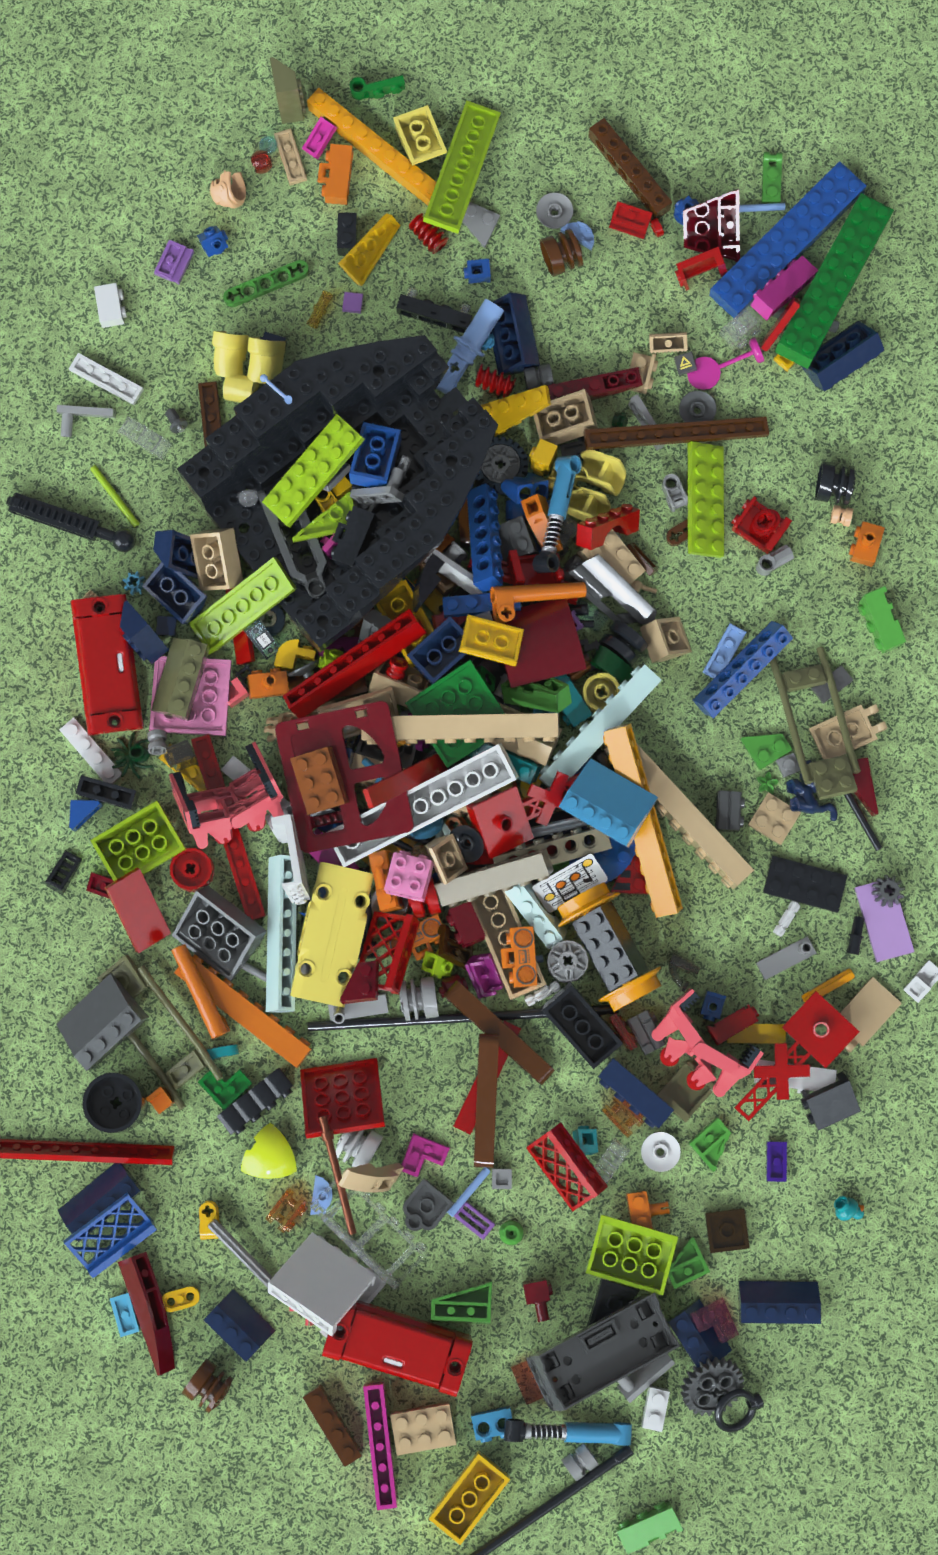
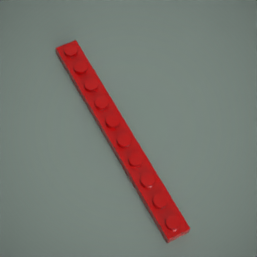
[191,734,266,920]
[0,1139,175,1165]

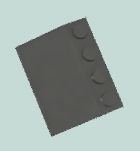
[172,885,267,981]
[56,973,149,1071]

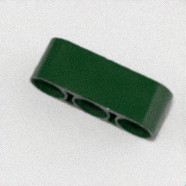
[590,645,635,685]

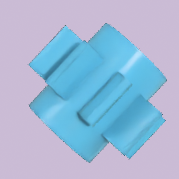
[123,571,146,596]

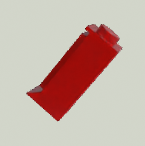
[706,1004,759,1045]

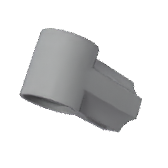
[756,545,794,576]

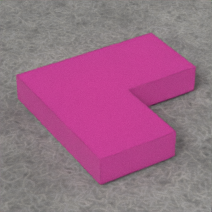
[401,1133,450,1177]

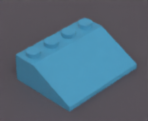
[559,758,658,848]

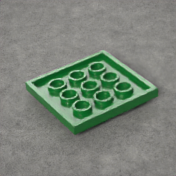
[405,660,505,768]

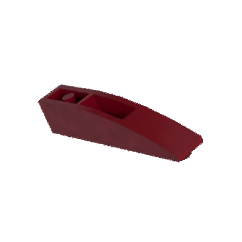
[528,367,643,401]
[118,1252,175,1376]

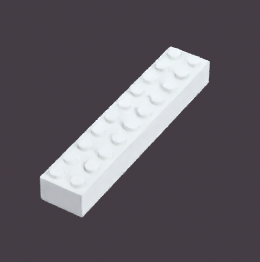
[326,743,519,867]

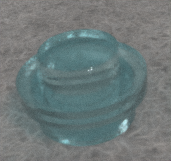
[259,136,277,155]

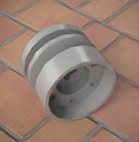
[547,940,588,983]
[399,976,439,1021]

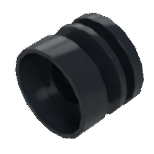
[815,461,856,505]

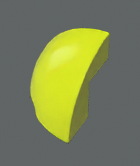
[241,1123,297,1179]

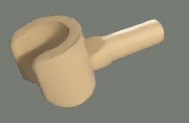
[631,580,657,594]

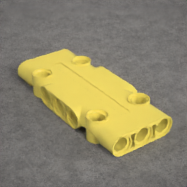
[290,862,373,1008]

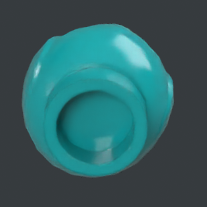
[834,1196,864,1221]

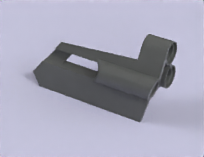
[562,554,657,625]

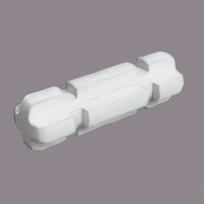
[773,901,800,937]
[524,981,561,1006]

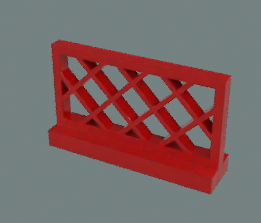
[359,911,420,995]
[526,1122,608,1212]

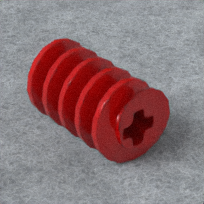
[409,213,449,254]
[475,364,517,398]

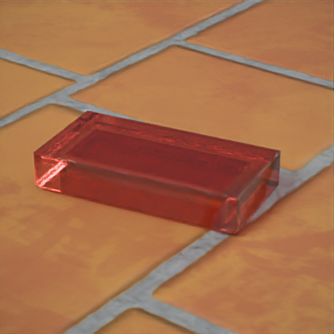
[511,1360,544,1405]

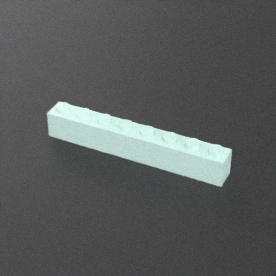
[539,664,661,788]
[266,855,297,1013]

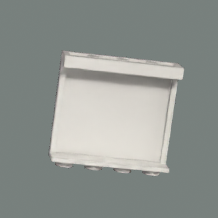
[271,814,311,905]
[268,1232,376,1336]

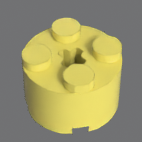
[582,673,620,713]

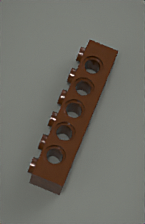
[588,118,672,219]

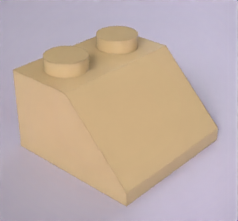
[640,617,692,663]
[425,834,468,885]

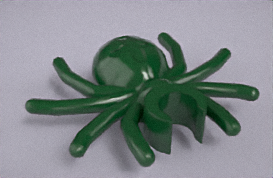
[110,731,153,779]

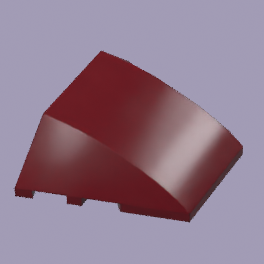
[683,189,740,262]

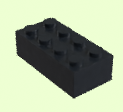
[541,982,623,1069]

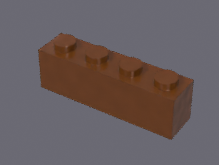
[302,1384,363,1467]

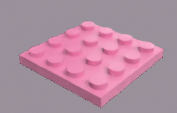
[149,656,232,736]

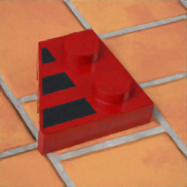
[611,855,648,895]

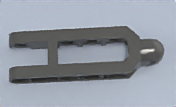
[257,489,328,599]

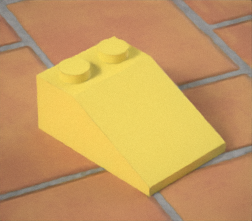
[393,105,447,165]

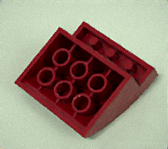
[491,599,587,688]

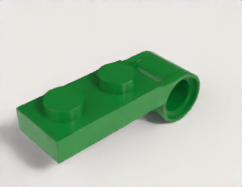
[350,75,405,100]

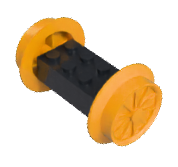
[557,882,662,1012]

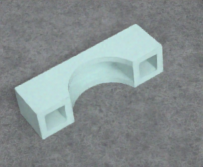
[505,883,568,949]

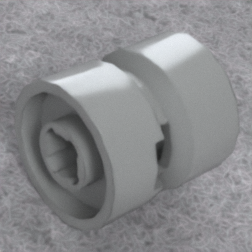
[561,1443,599,1481]

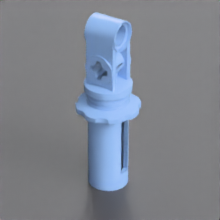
[436,299,504,394]

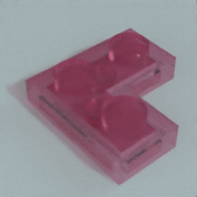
[691,1297,739,1343]

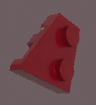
[340,961,379,1004]

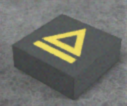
[674,351,697,376]

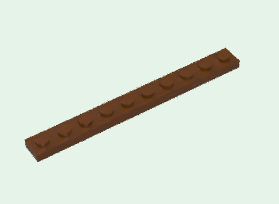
[583,417,769,450]

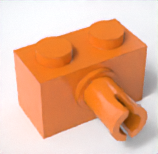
[848,521,885,567]
[247,668,289,699]
[626,1190,670,1229]

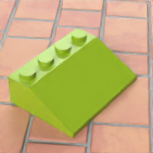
[90,801,186,881]
[586,1214,678,1295]

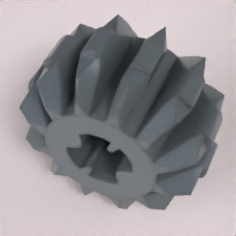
[871,874,905,908]

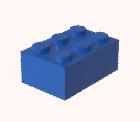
[349,422,401,488]

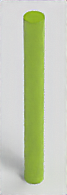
[90,465,140,528]

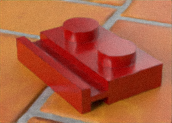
[609,201,653,240]

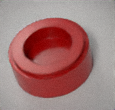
[650,218,664,238]

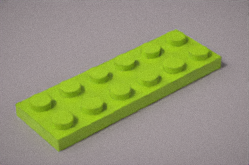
[262,414,365,527]
[688,441,724,558]
[189,557,297,655]

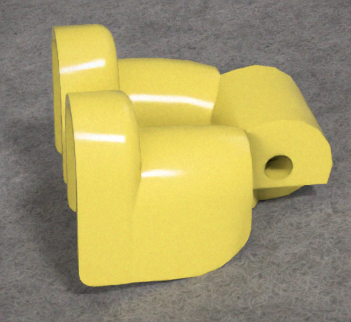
[212,331,286,403]
[547,450,626,521]

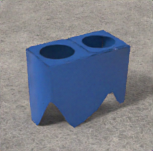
[501,472,549,504]

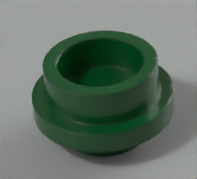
[612,412,628,427]

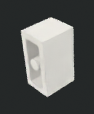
[94,283,127,328]
[641,1385,670,1432]

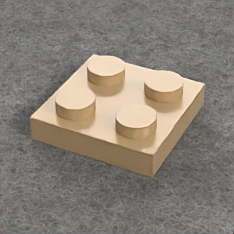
[748,792,801,845]

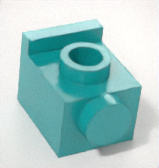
[573,1126,598,1156]

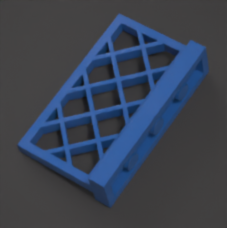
[63,1192,157,1278]

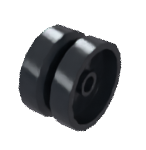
[599,620,648,667]

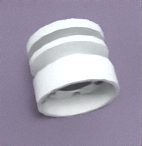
[336,1130,383,1167]

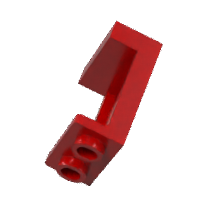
[675,247,727,291]
[732,496,792,554]
[507,550,564,585]

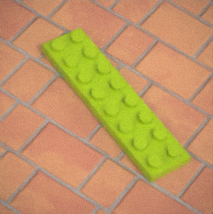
[423,100,501,234]

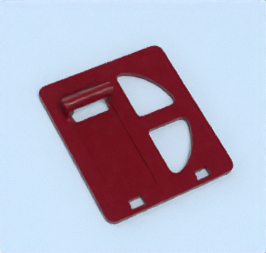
[275,701,414,853]

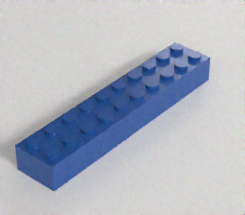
[709,161,866,320]

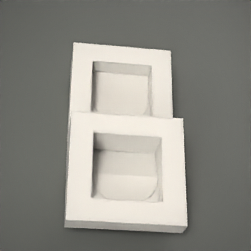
[903,960,938,1003]

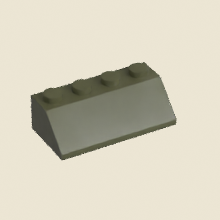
[270,57,306,124]
[151,638,210,721]

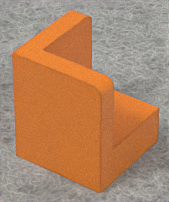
[145,1087,175,1114]

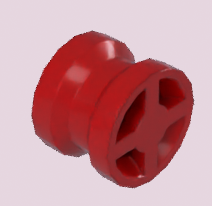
[386,656,408,680]

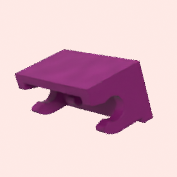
[465,953,504,999]

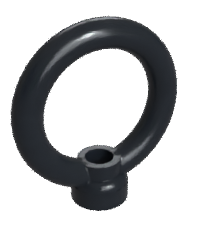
[714,1389,764,1432]

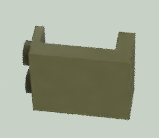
[656,1061,716,1122]

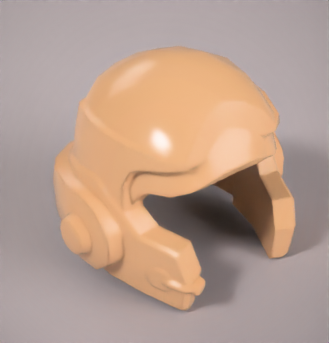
[210,170,246,209]

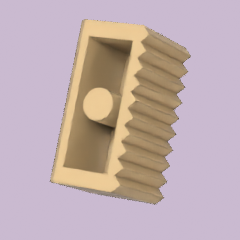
[649,332,688,354]

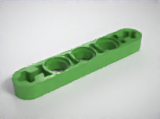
[223,260,309,307]

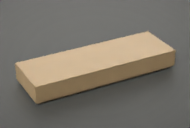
[274,128,307,186]

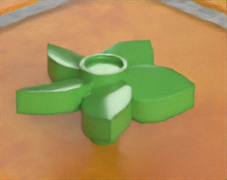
[756,771,779,794]

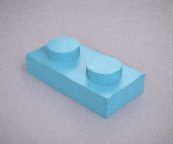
[110,1293,141,1337]

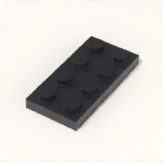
[763,856,847,913]

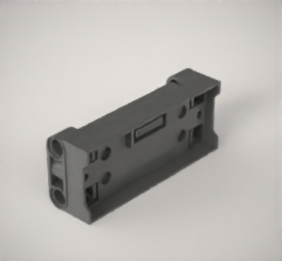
[527,1293,680,1411]

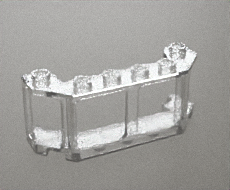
[310,1170,428,1290]

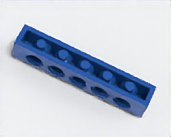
[467,483,504,593]
[693,621,793,718]

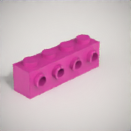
[751,255,818,321]

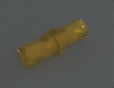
[307,290,333,329]

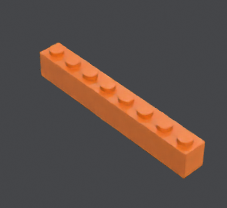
[174,954,312,1068]

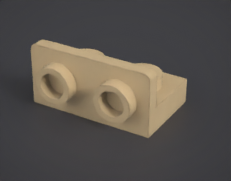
[630,352,658,394]

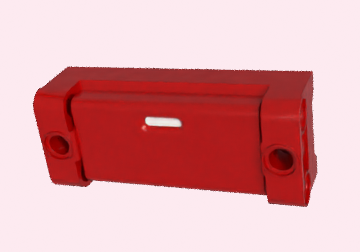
[70,594,144,736]
[322,1300,473,1397]

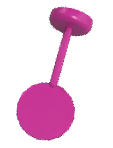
[687,337,764,390]

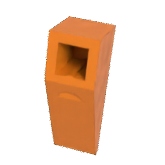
[521,494,563,552]

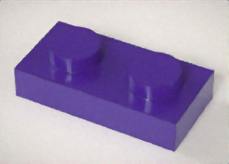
[766,1141,787,1182]

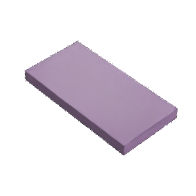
[854,878,914,962]

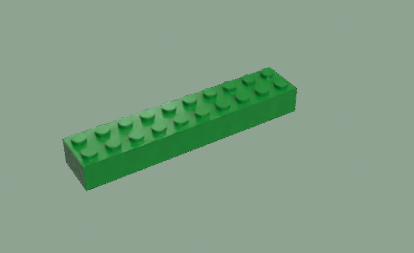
[775,193,894,369]

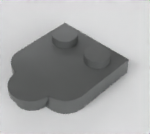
[403,1178,455,1231]

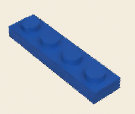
[442,593,521,618]

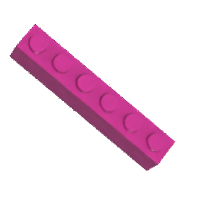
[363,1382,398,1510]

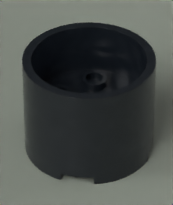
[82,1073,148,1133]

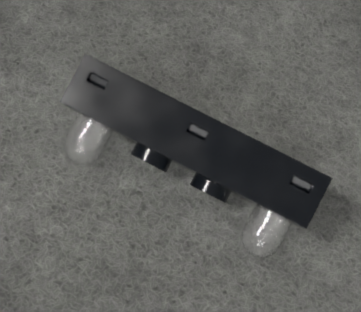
[396,287,472,333]

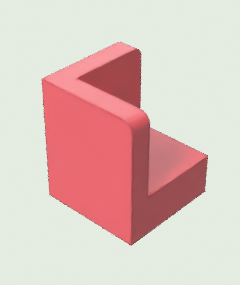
[227,677,249,708]

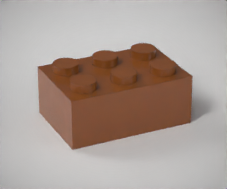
[290,746,349,815]

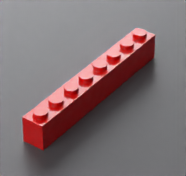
[283,609,427,718]

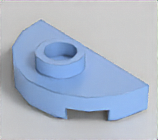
[560,221,594,250]
[310,1175,333,1215]

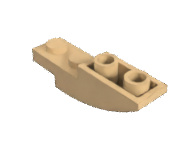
[338,1163,404,1193]

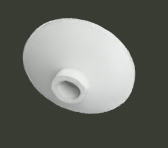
[641,1132,681,1172]

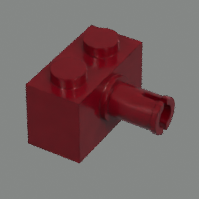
[446,902,486,949]
[522,1278,553,1322]

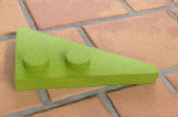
[292,492,354,543]

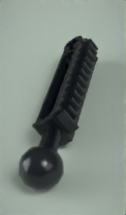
[6,493,136,552]

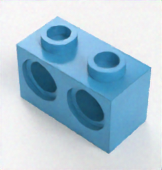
[471,1406,513,1443]

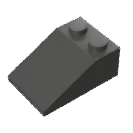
[499,516,539,562]

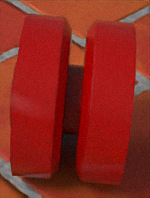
[170,848,215,892]
[407,875,441,919]

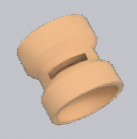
[830,504,853,527]

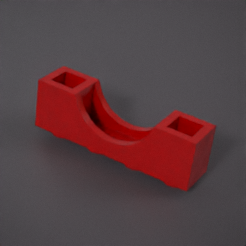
[576,504,640,550]

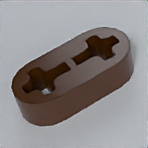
[666,519,688,546]

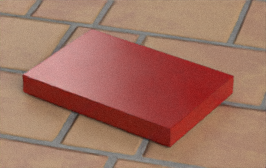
[761,296,800,352]

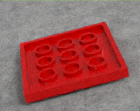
[300,1058,385,1139]

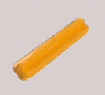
[801,968,855,1003]

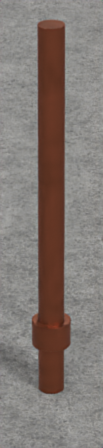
[319,1116,357,1235]

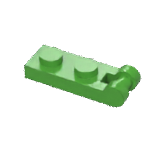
[761,152,783,203]

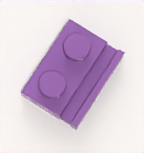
[154,240,194,285]

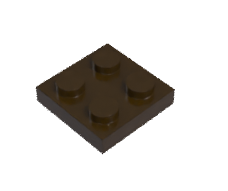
[705,1208,750,1253]

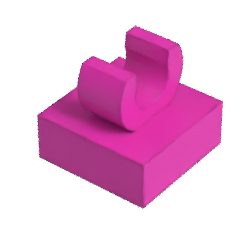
[320,534,338,561]

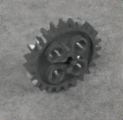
[680,1357,745,1416]

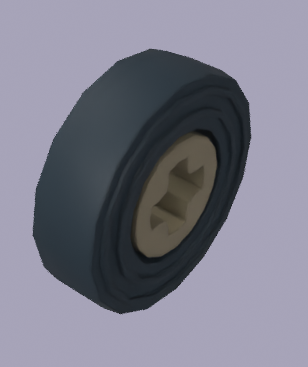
[252,605,285,637]

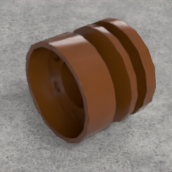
[539,229,583,277]
[181,1358,234,1414]

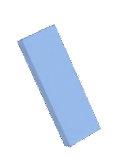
[702,623,746,679]

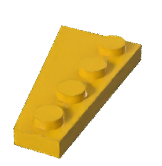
[338,213,401,286]
[481,385,551,437]

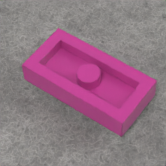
[302,117,338,159]

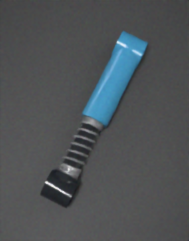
[533,455,582,573]
[504,1419,632,1446]

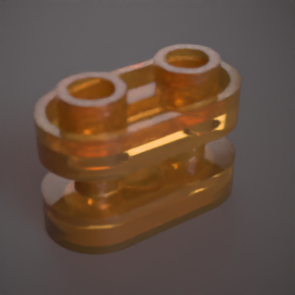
[601,1097,645,1138]
[265,1188,308,1234]

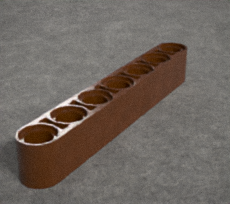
[443,980,555,1085]
[474,1033,499,1168]

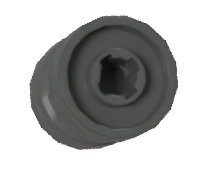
[523,363,554,390]

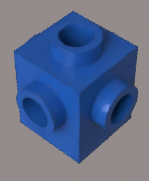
[673,195,699,225]
[197,226,228,257]

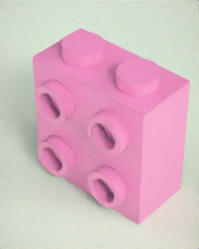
[384,851,434,902]

